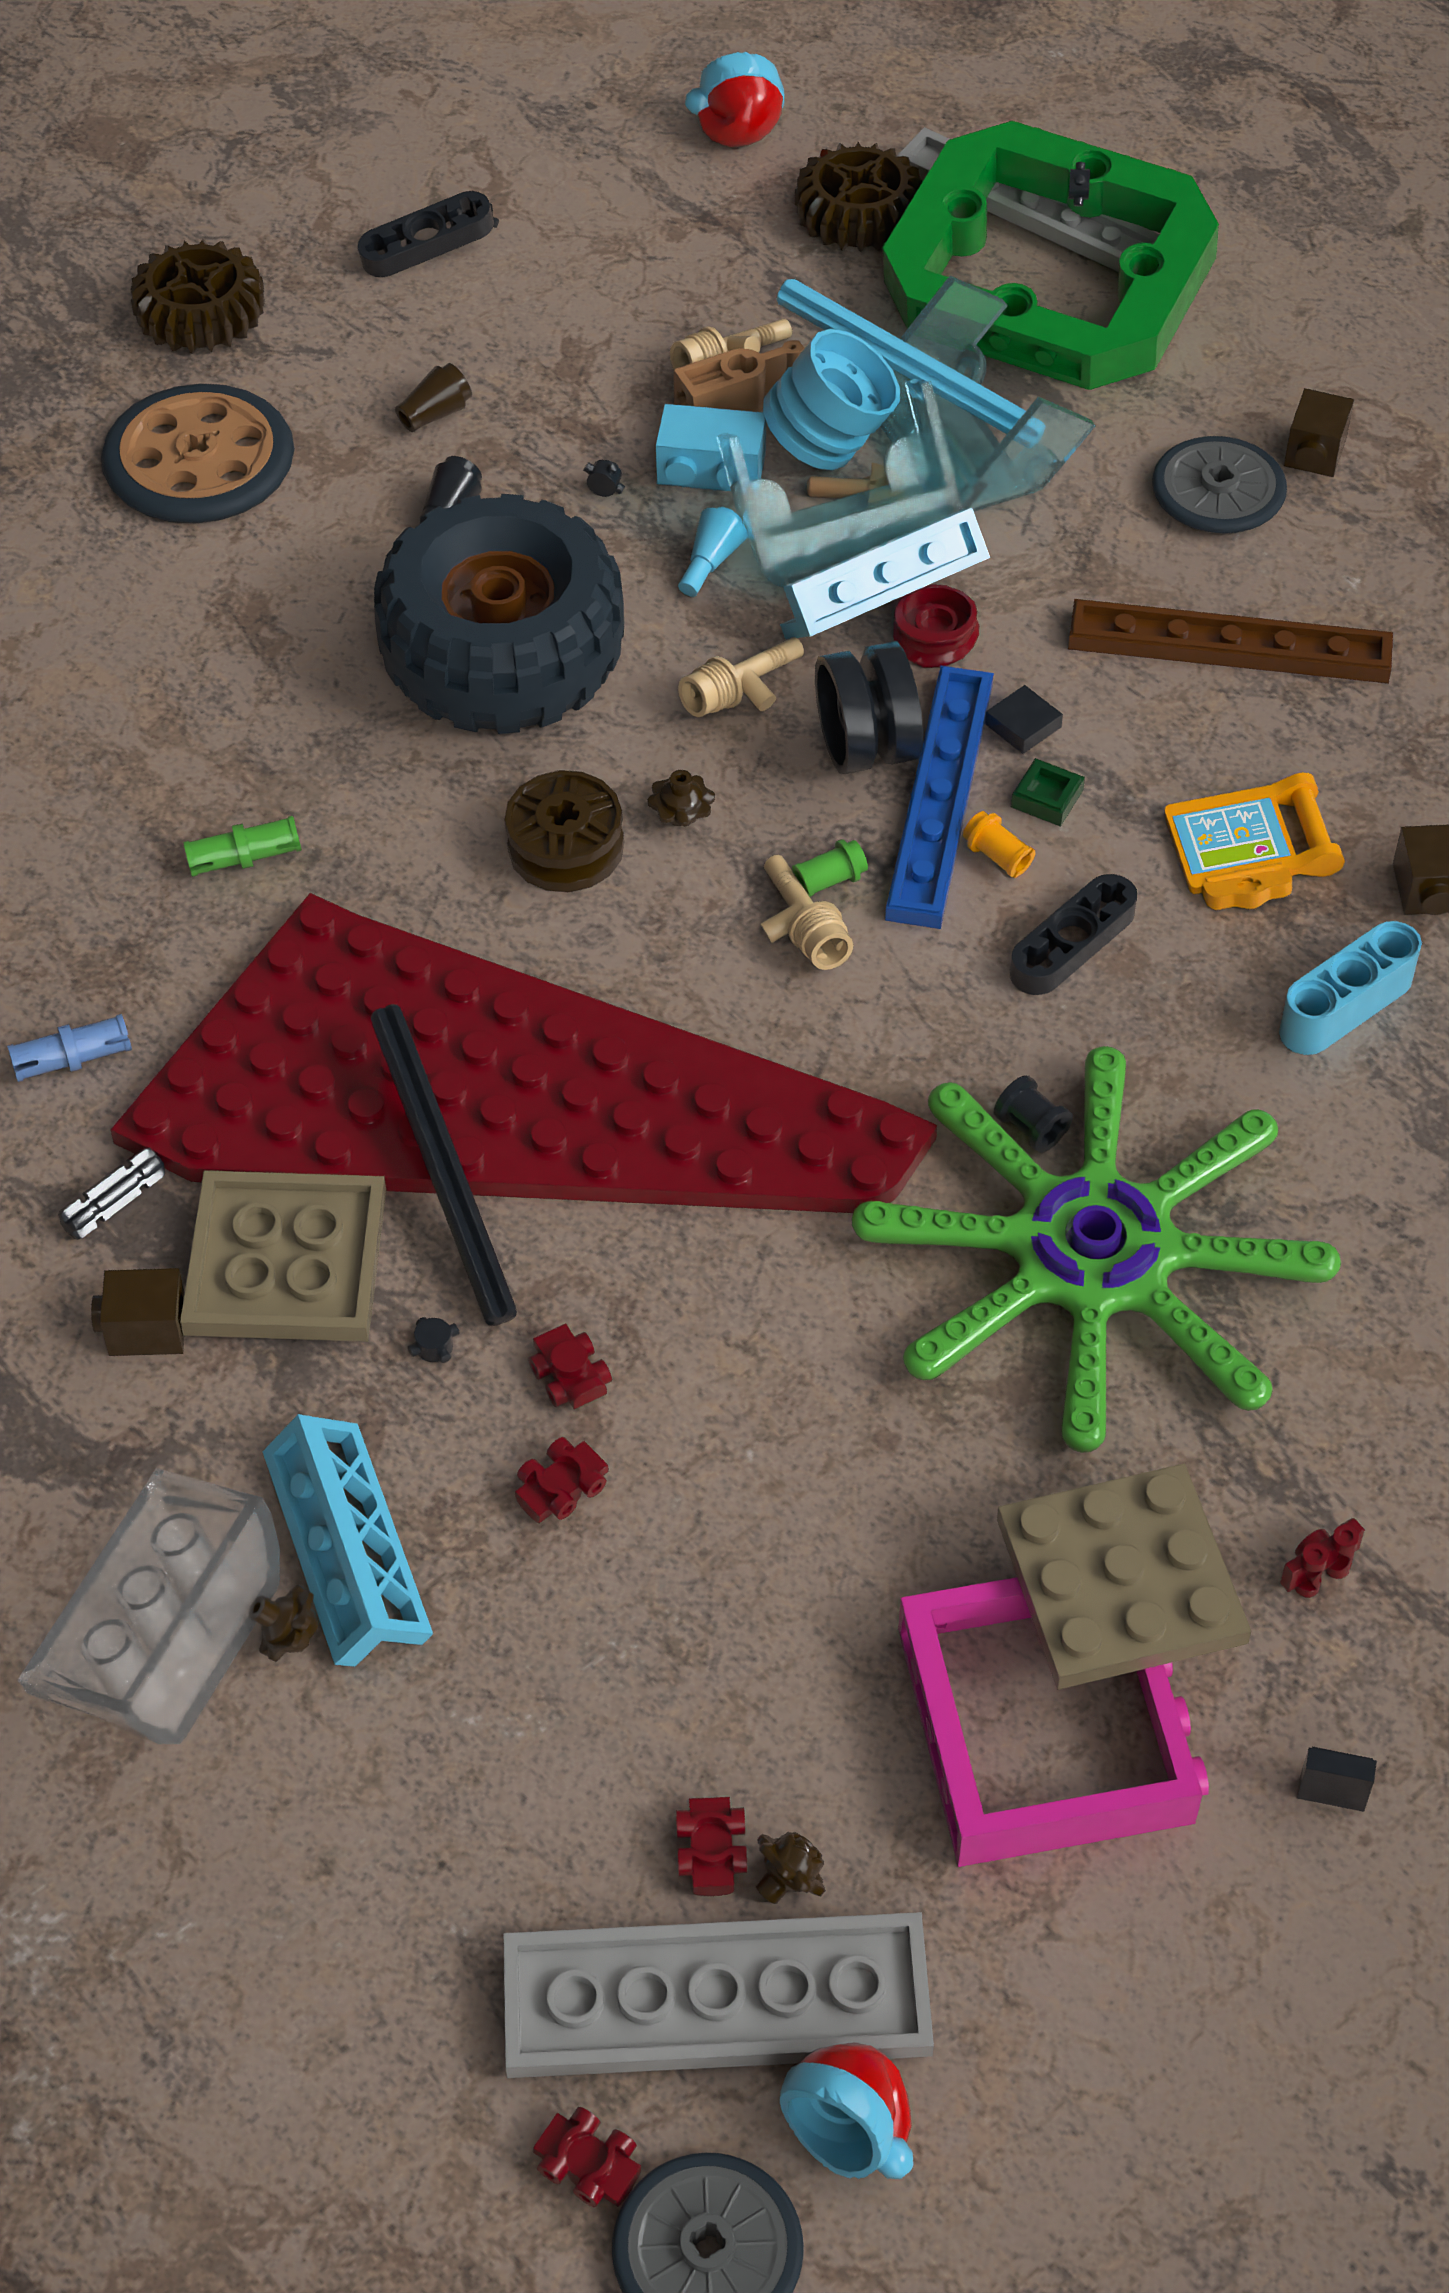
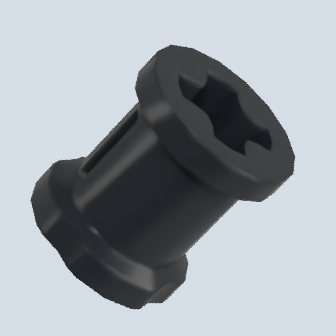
[993,1075,1073,1153]

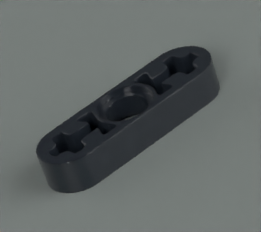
[358,191,494,277]
[1010,874,1137,995]

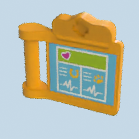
[1165,772,1345,910]

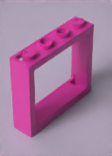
[898,1577,1209,1867]

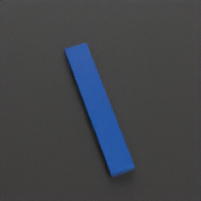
[885,666,994,929]

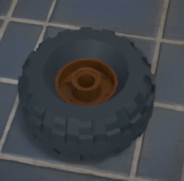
[374,494,624,734]

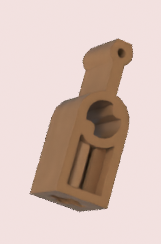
[674,340,804,412]

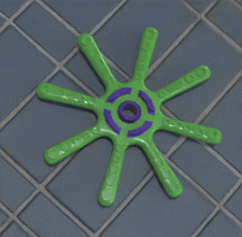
[851,1046,1341,1453]

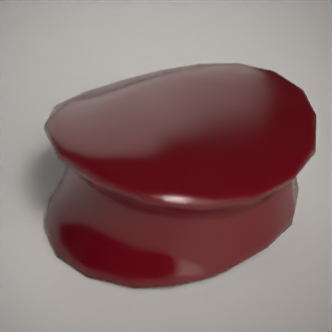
[893,584,980,668]

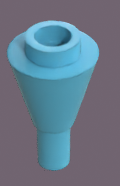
[678,507,748,597]

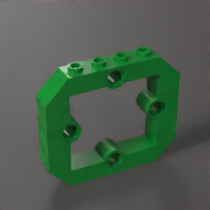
[883,121,1219,390]

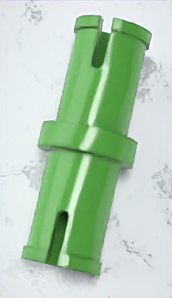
[183,816,302,877]

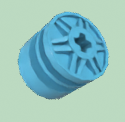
[763,329,900,470]

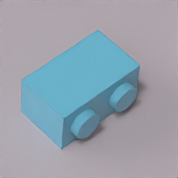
[656,404,766,493]

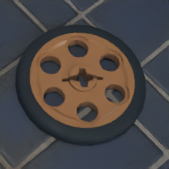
[101,384,295,523]

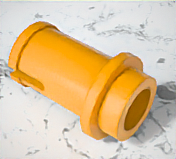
[963,811,1036,878]

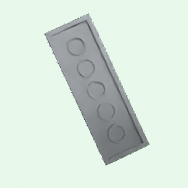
[503,1912,934,2078]

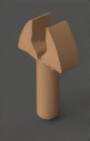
[806,463,905,516]

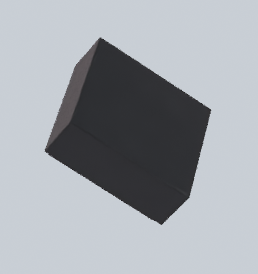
[985,685,1063,754]
[1297,1746,1377,1812]

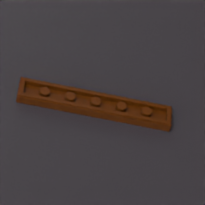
[1068,599,1393,684]

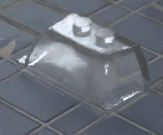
[18,1468,280,1744]

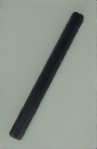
[371,1004,517,1326]

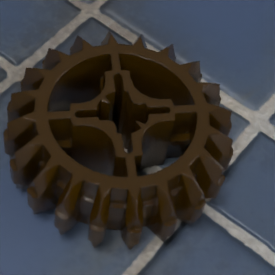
[794,142,923,252]
[130,239,265,354]

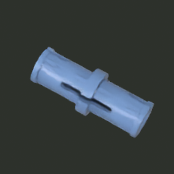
[7,1014,132,1082]

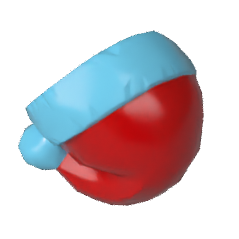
[685,52,785,147]
[780,2042,913,2179]

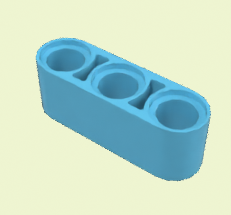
[1279,921,1422,1055]

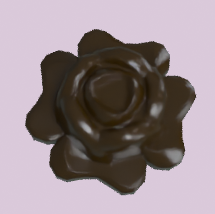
[647,770,715,827]
[249,1585,319,1662]
[756,1832,826,1904]

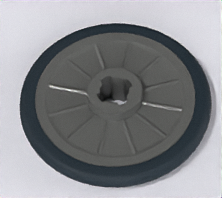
[1152,436,1287,534]
[612,2153,804,2293]

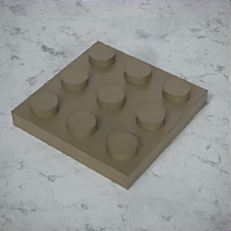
[180,1171,386,1342]
[997,1463,1252,1690]

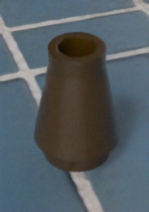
[395,363,472,432]

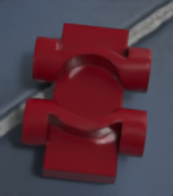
[528,1323,612,1409]
[515,1437,609,1523]
[1280,1518,1365,1598]
[676,1797,747,1896]
[533,2107,641,2207]

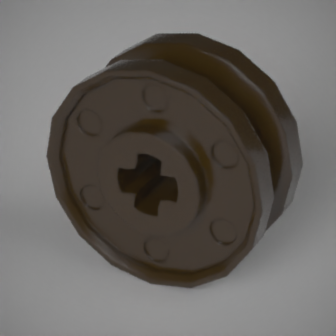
[504,770,625,892]

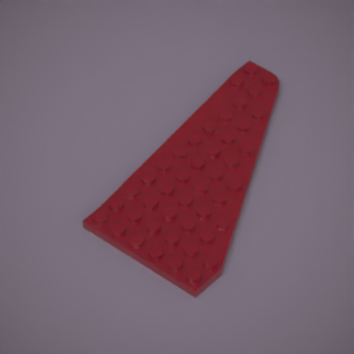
[110,893,937,1213]

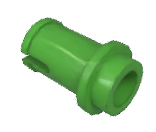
[792,839,868,897]

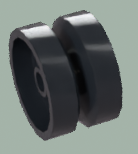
[815,641,923,774]

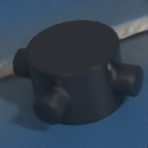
[1069,162,1090,206]
[583,460,625,497]
[408,1317,460,1363]

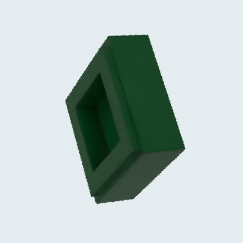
[1011,758,1085,827]

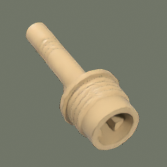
[670,319,792,369]
[678,637,804,717]
[760,855,853,970]

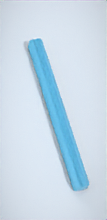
[776,279,1043,445]

